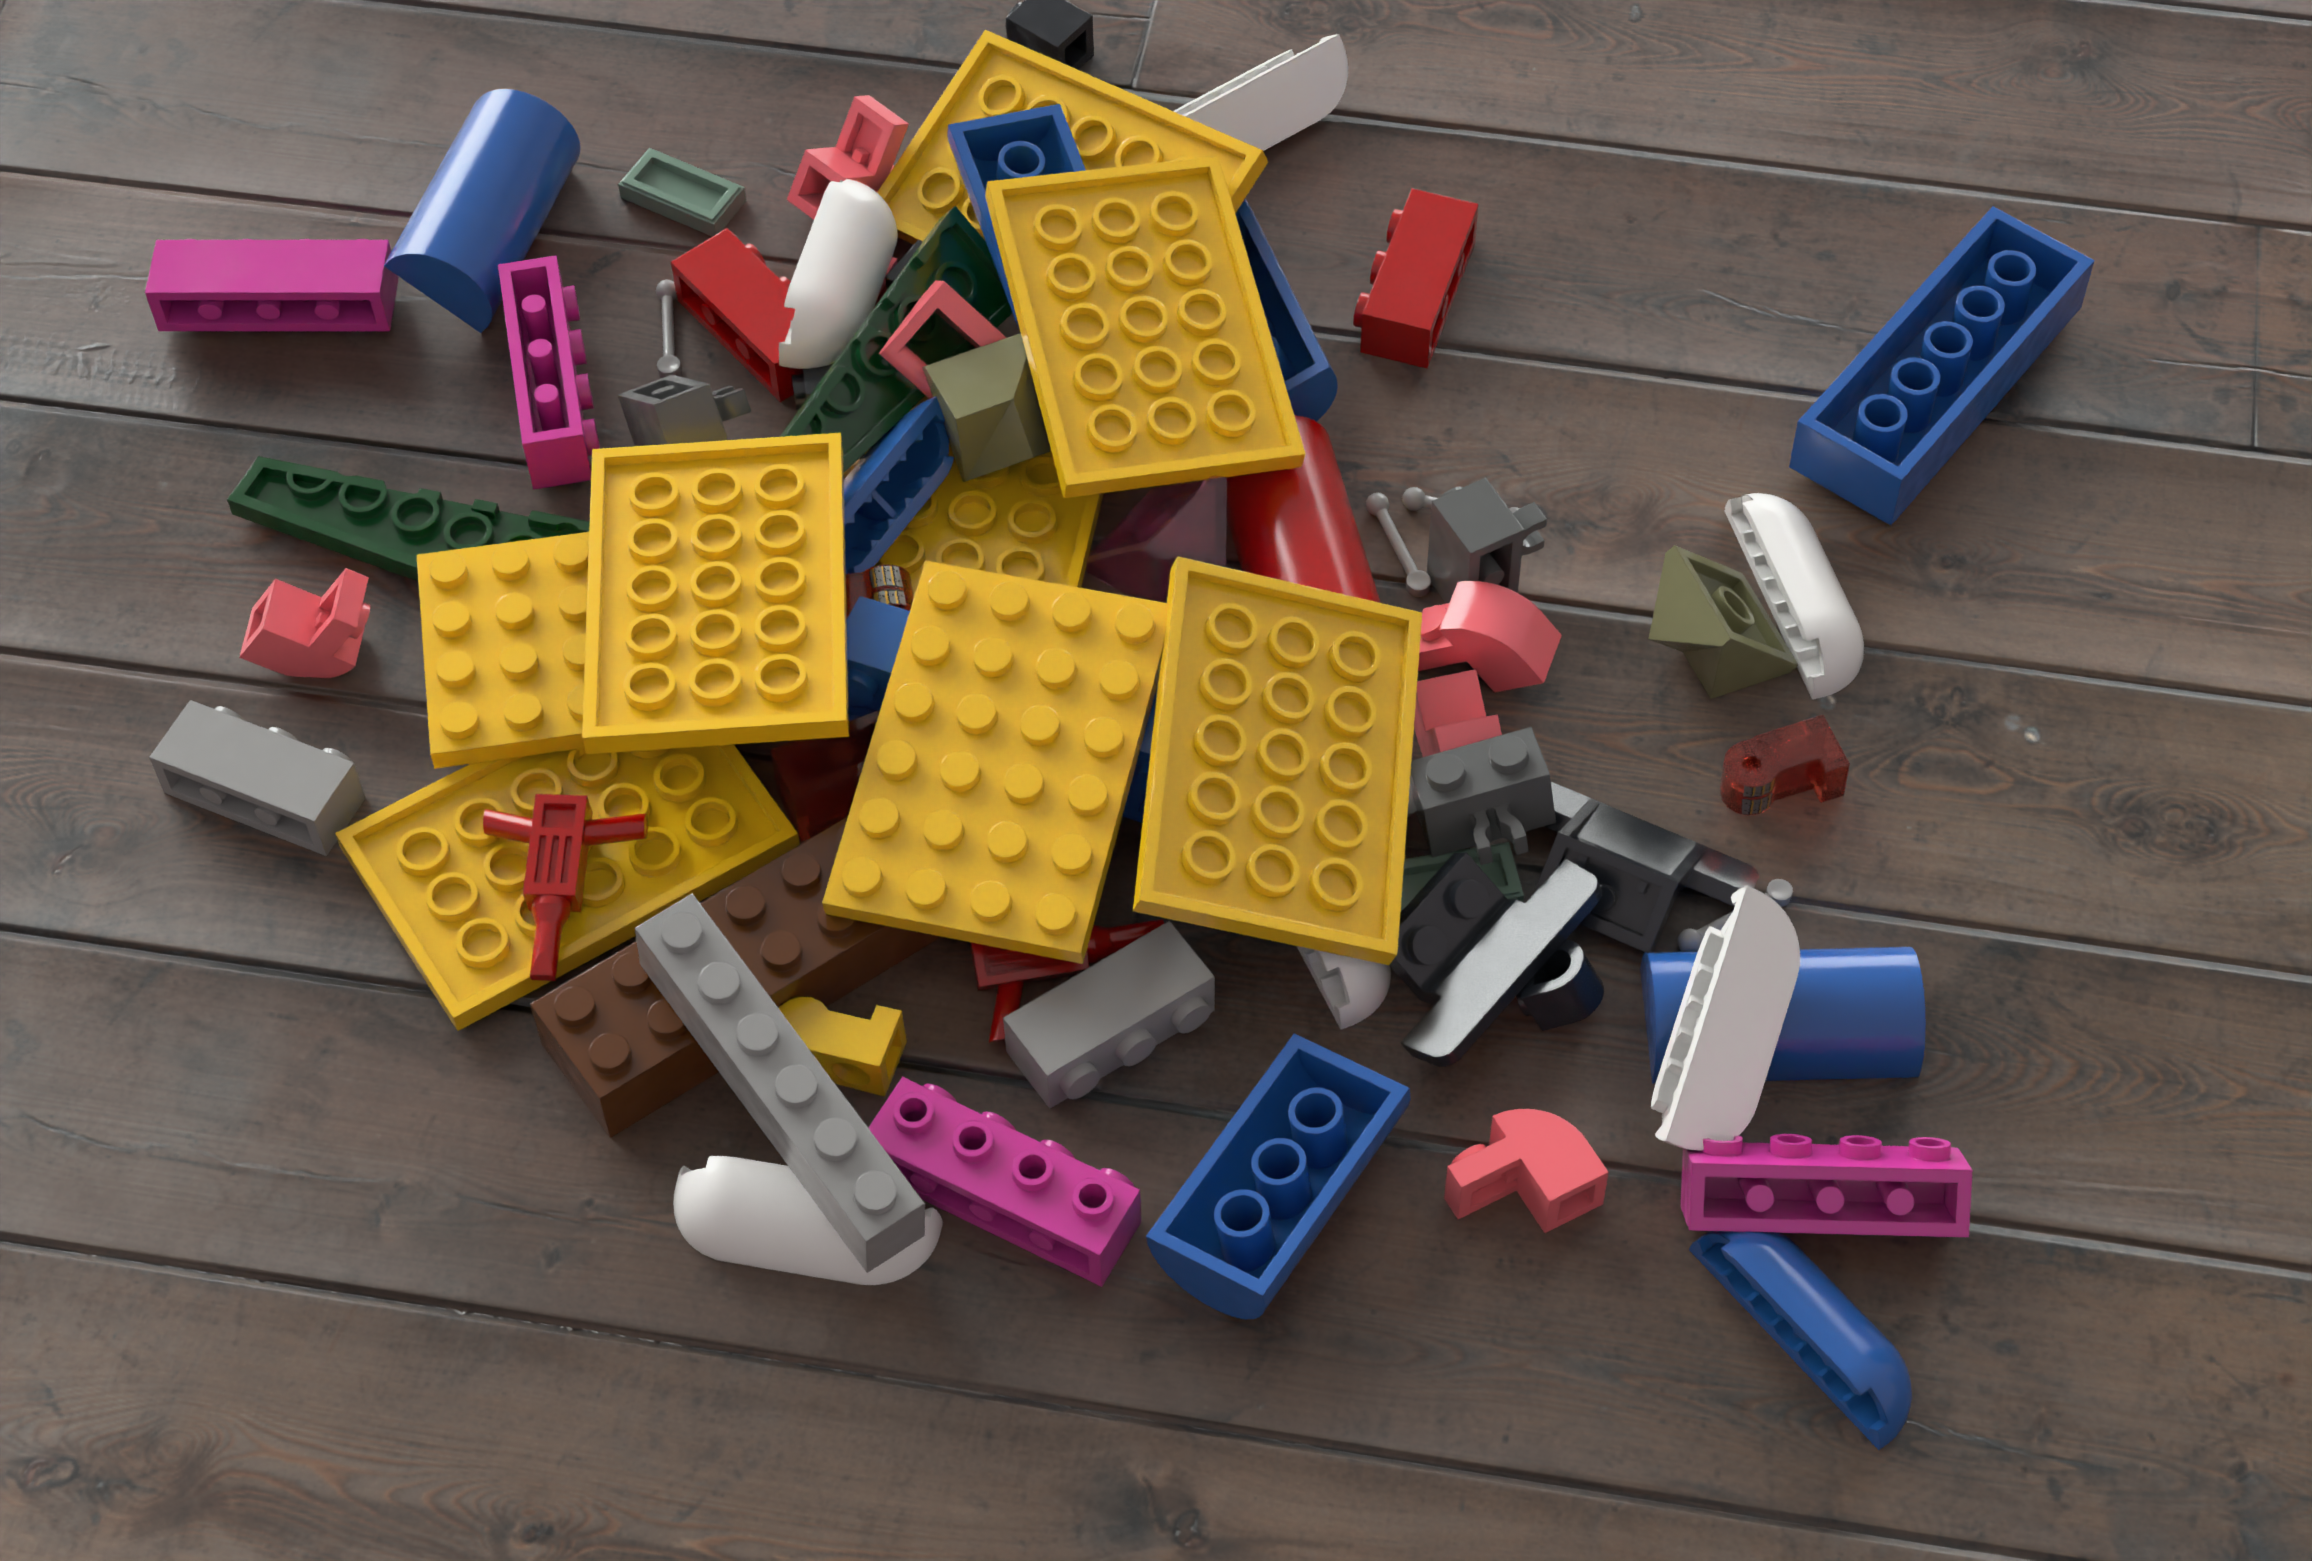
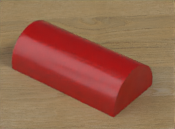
[1216,415,1381,603]

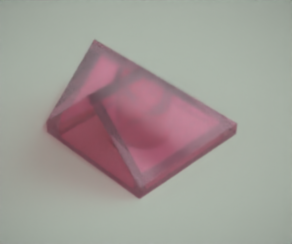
[1086,475,1227,603]

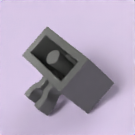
[618,375,752,446]
[1427,478,1547,604]
[1410,727,1556,865]

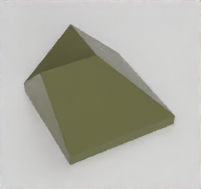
[922,333,1051,482]
[1648,545,1799,699]

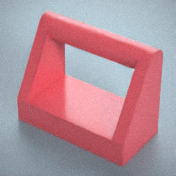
[879,280,1007,399]

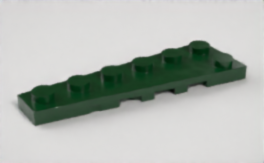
[780,206,1012,473]
[227,456,590,581]

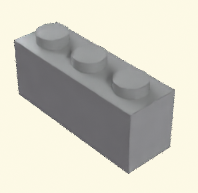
[149,700,366,856]
[1003,921,1215,1109]

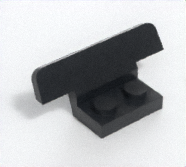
[1533,782,1759,953]
[1389,852,1602,1067]

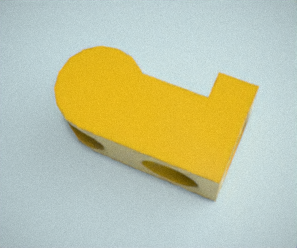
[779,997,907,1097]

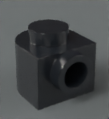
[1516,940,1604,1031]

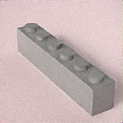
[635,893,925,1273]

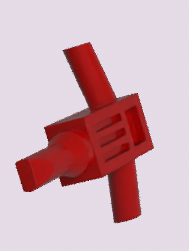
[483,794,648,981]
[970,919,1164,1043]

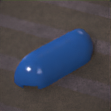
[844,396,954,582]
[1689,1231,1912,1450]

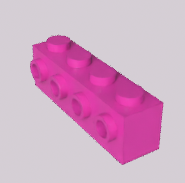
[145,239,399,331]
[498,256,600,490]
[868,1076,1141,1287]
[1681,1134,1973,1237]

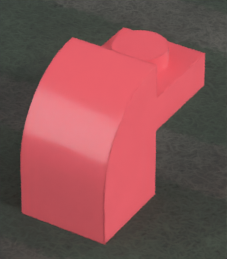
[787,95,909,220]
[239,568,370,678]
[1418,581,1562,693]
[1414,669,1502,757]
[1444,1109,1609,1233]

